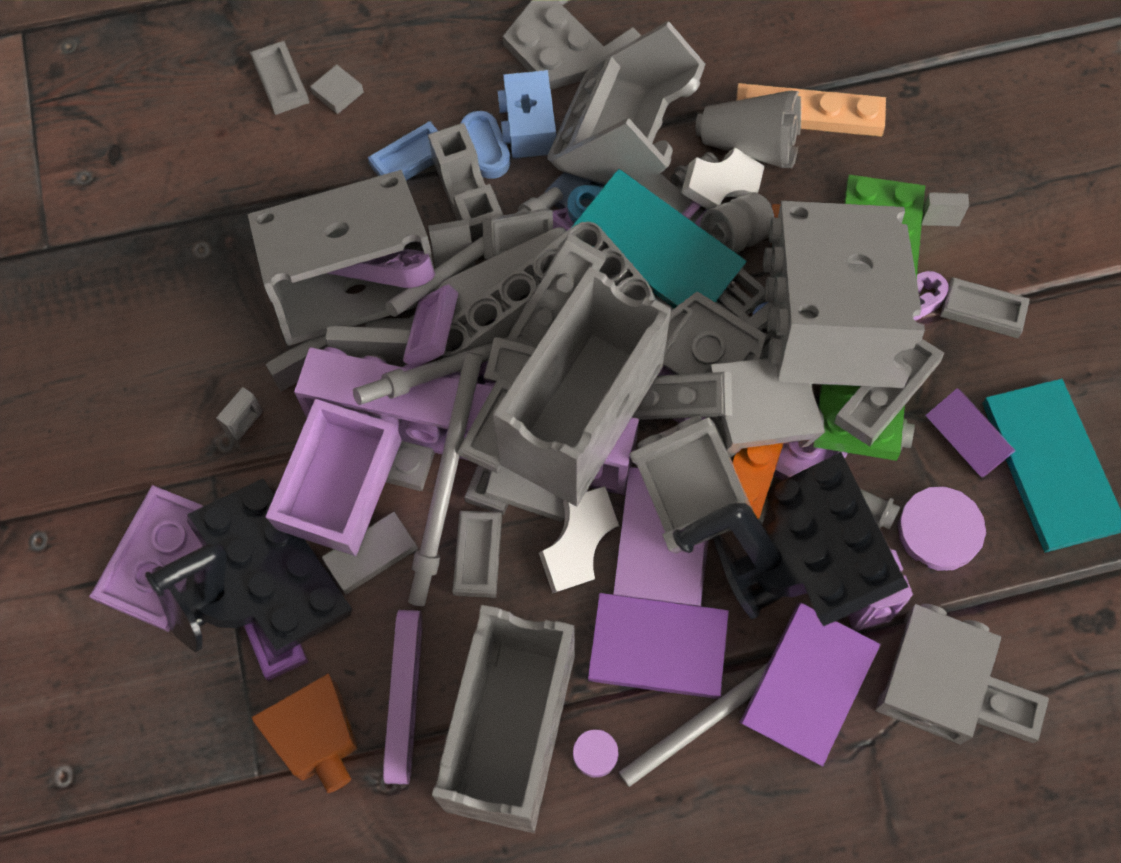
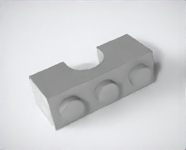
[428,123,503,243]

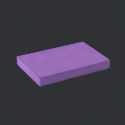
[588,593,729,699]
[739,603,881,766]

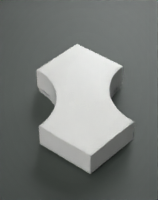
[681,148,764,209]
[539,486,619,593]

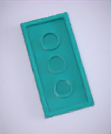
[571,169,747,308]
[982,379,1121,553]

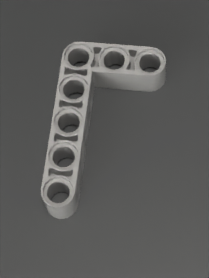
[441,222,656,372]

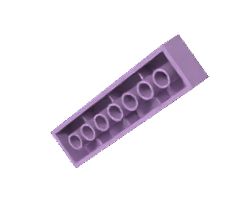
[294,347,639,495]

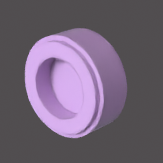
[573,730,618,778]

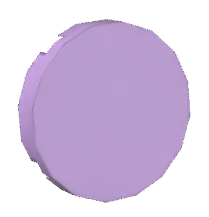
[898,487,986,571]

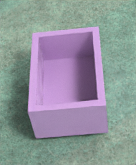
[266,399,402,556]

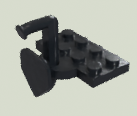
[672,452,909,627]
[145,478,352,658]

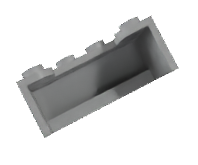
[547,21,706,185]

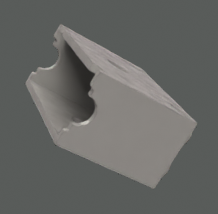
[248,170,437,346]
[763,201,925,388]
[493,267,671,507]
[432,605,575,833]

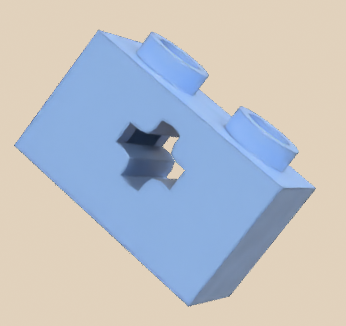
[498,70,556,158]

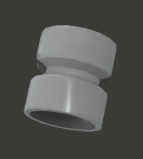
[700,192,775,253]

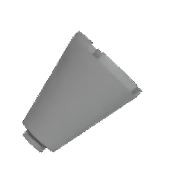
[696,91,802,168]

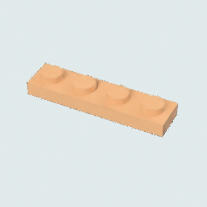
[736,83,886,137]

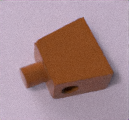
[251,673,358,793]

